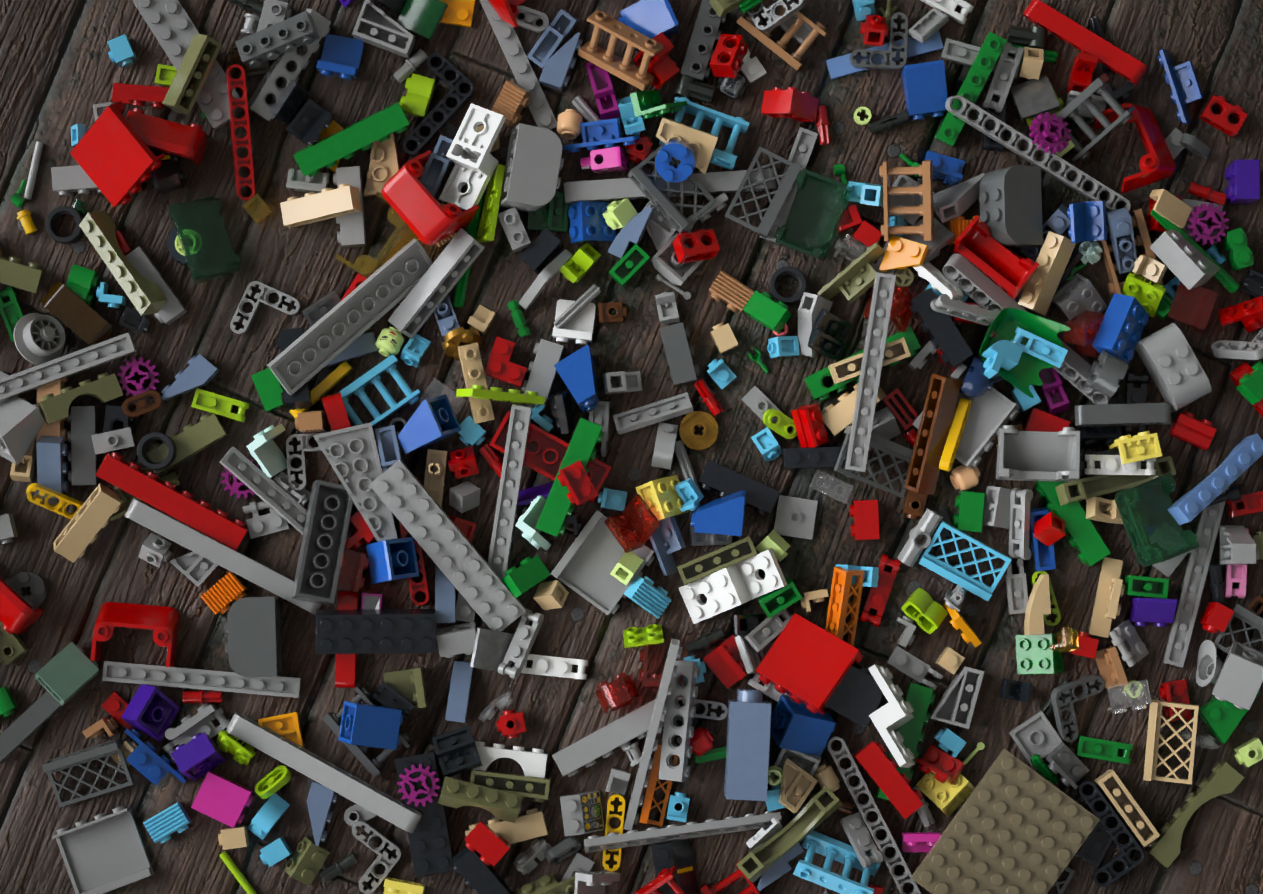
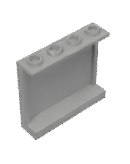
[912,363,1019,469]
[551,510,655,615]
[52,805,154,894]

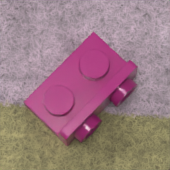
[902,832,942,852]

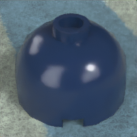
[959,356,995,398]

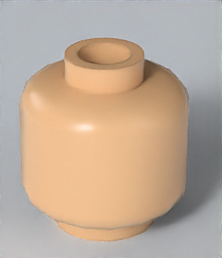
[557,109,583,140]
[950,464,980,491]

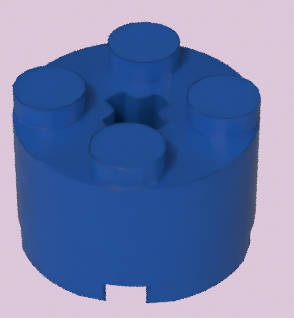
[655,140,697,183]

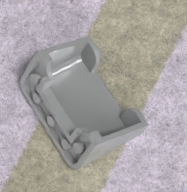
[996,425,1080,482]

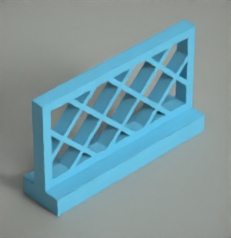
[919,521,1012,601]

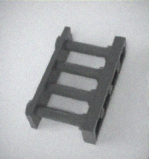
[1056,73,1135,162]
[322,686,411,778]

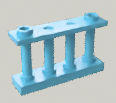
[659,97,749,171]
[338,354,421,428]
[793,831,881,894]

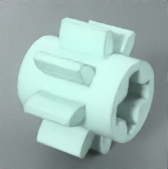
[1079,241,1103,264]

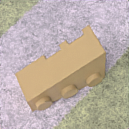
[822,383,887,436]

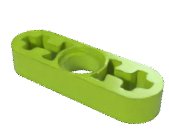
[1031,571,1061,626]

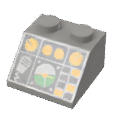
[560,790,605,836]

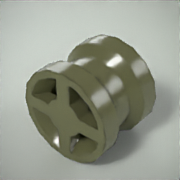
[894,268,914,288]

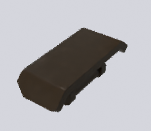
[41,282,113,346]

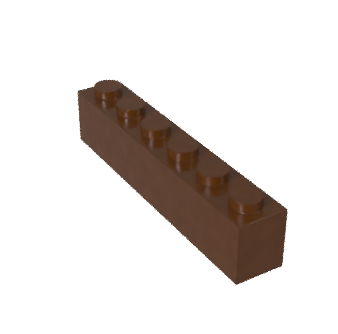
[904,373,962,495]

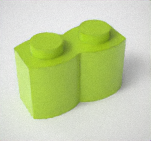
[400,73,436,119]
[901,588,948,634]

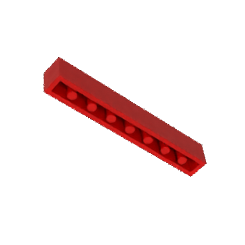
[95,452,248,551]

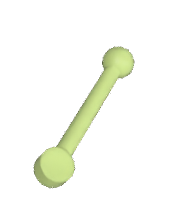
[960,742,985,773]

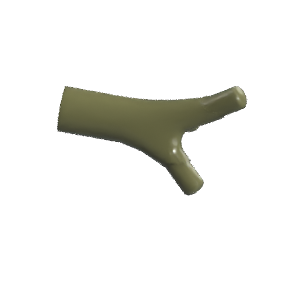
[879,0,898,29]

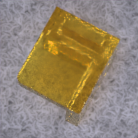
[242,194,273,224]
[1050,627,1079,652]

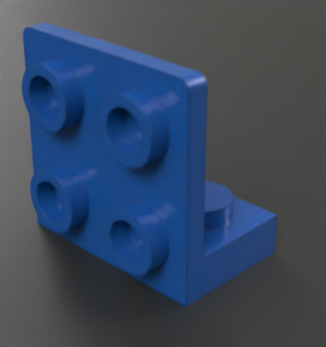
[925,150,965,186]
[1067,200,1107,243]

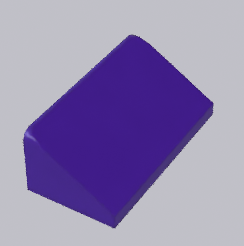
[518,482,553,506]

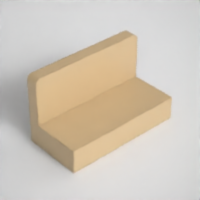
[1149,189,1192,228]

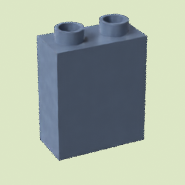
[724,689,771,801]

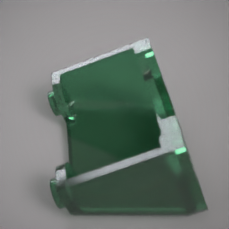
[774,168,852,261]
[168,196,241,285]
[1115,472,1200,567]

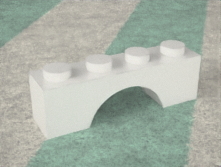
[473,741,548,778]

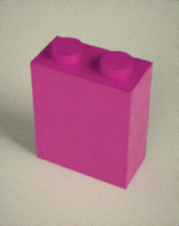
[191,771,254,828]

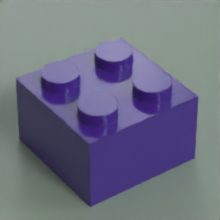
[1224,160,1260,204]

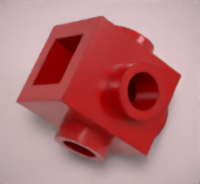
[860,15,889,46]
[625,135,654,164]
[448,447,479,479]
[496,709,527,739]

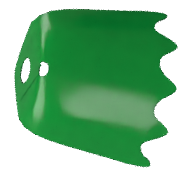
[980,308,1071,398]

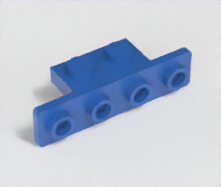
[1158,49,1204,124]
[562,118,640,153]
[124,728,186,786]

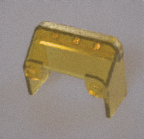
[335,192,421,278]

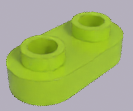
[763,408,797,439]
[255,765,291,799]

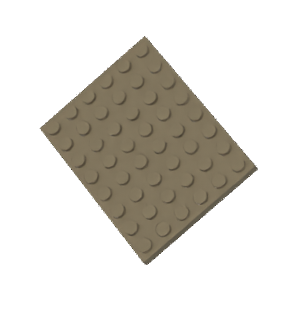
[910,749,1100,894]

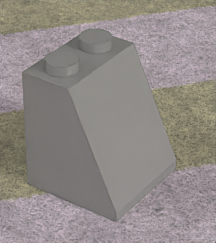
[0,396,45,465]
[1212,640,1263,710]

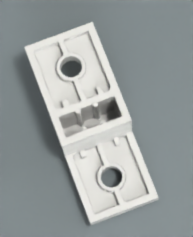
[439,103,506,211]
[678,548,787,624]
[868,664,915,768]

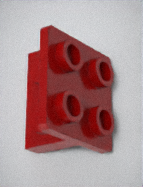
[703,635,747,689]

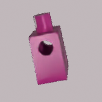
[580,146,628,174]

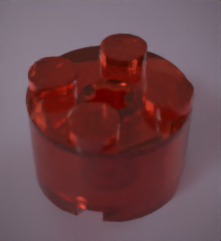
[595,672,640,714]

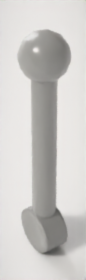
[656,274,691,300]

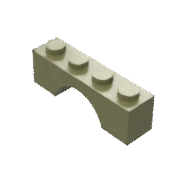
[38,372,123,425]
[437,776,522,823]

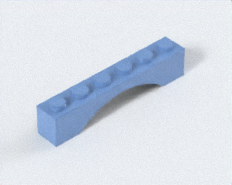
[1167,433,1263,525]

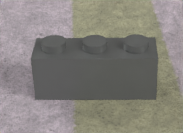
[660,322,699,386]

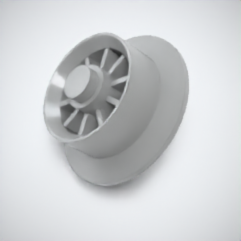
[13,313,66,365]

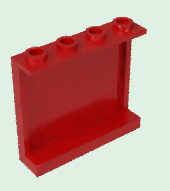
[70,101,165,207]
[755,613,863,715]

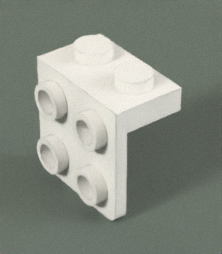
[552,299,596,345]

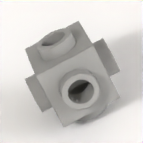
[138,533,172,568]

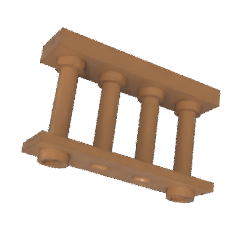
[736,0,827,71]
[578,9,664,91]
[879,160,934,241]
[1098,209,1163,295]

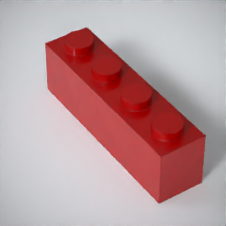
[854,741,924,819]

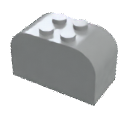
[499,123,564,212]
[1135,323,1212,413]

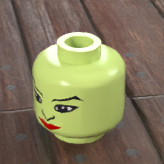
[375,327,405,357]

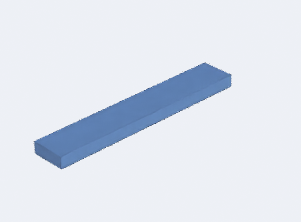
[826,30,944,80]

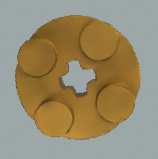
[442,327,482,360]
[679,411,718,450]

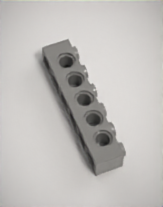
[248,8,331,121]
[659,660,700,782]

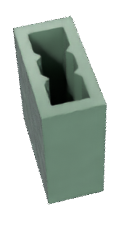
[35,642,99,706]

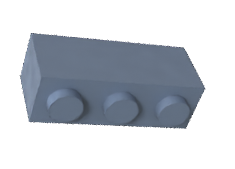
[36,436,69,499]

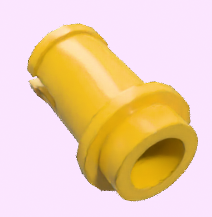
[17,209,38,235]

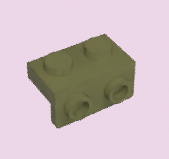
[285,837,330,886]

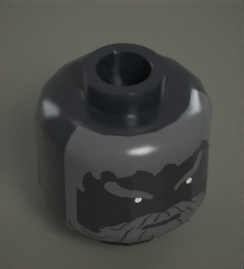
[717,74,747,100]

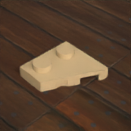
[778,758,818,814]

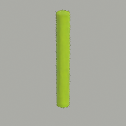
[219,851,257,894]

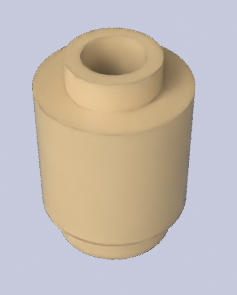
[814,763,840,792]

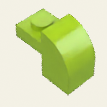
[559,243,601,284]

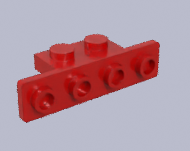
[112,83,170,109]
[1219,296,1263,333]

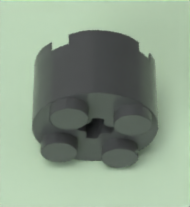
[1085,350,1128,397]

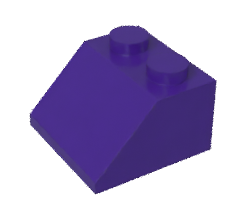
[1130,598,1177,627]
[121,684,180,741]
[171,732,227,781]

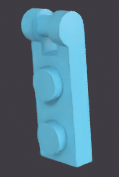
[1011,327,1068,368]

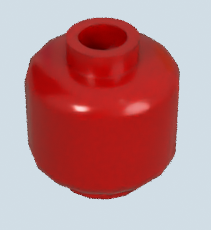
[690,727,715,756]

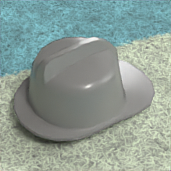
[1196,640,1224,687]

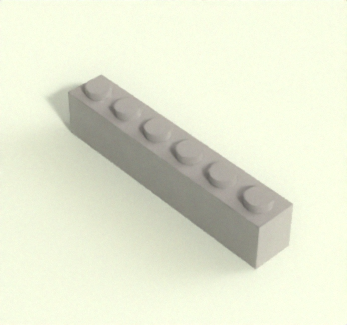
[388,228,485,339]
[552,699,665,777]

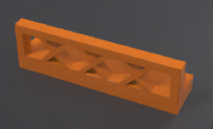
[825,567,865,647]
[639,744,678,826]

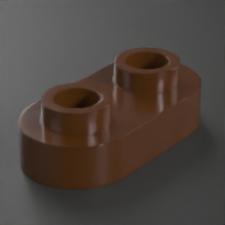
[122,390,161,417]

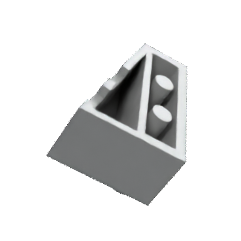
[352,0,416,59]
[1149,229,1220,290]
[1220,525,1259,565]
[929,666,984,729]

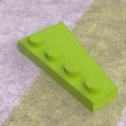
[476,164,505,243]
[456,385,545,405]

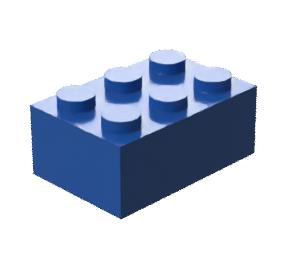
[1092,293,1149,364]

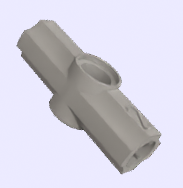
[897,508,943,567]

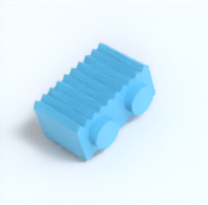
[624,575,672,619]
[143,801,192,844]

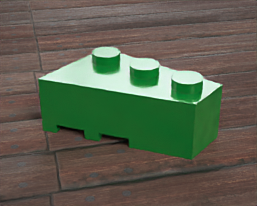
[1198,691,1260,744]

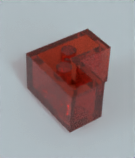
[1063,310,1105,357]

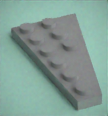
[313,422,397,542]

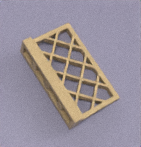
[1143,699,1199,785]

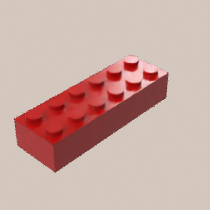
[489,411,612,503]

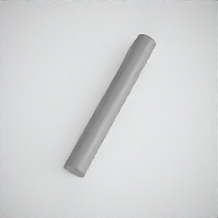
[23,141,44,200]

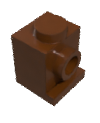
[598,302,627,324]
[902,490,928,520]

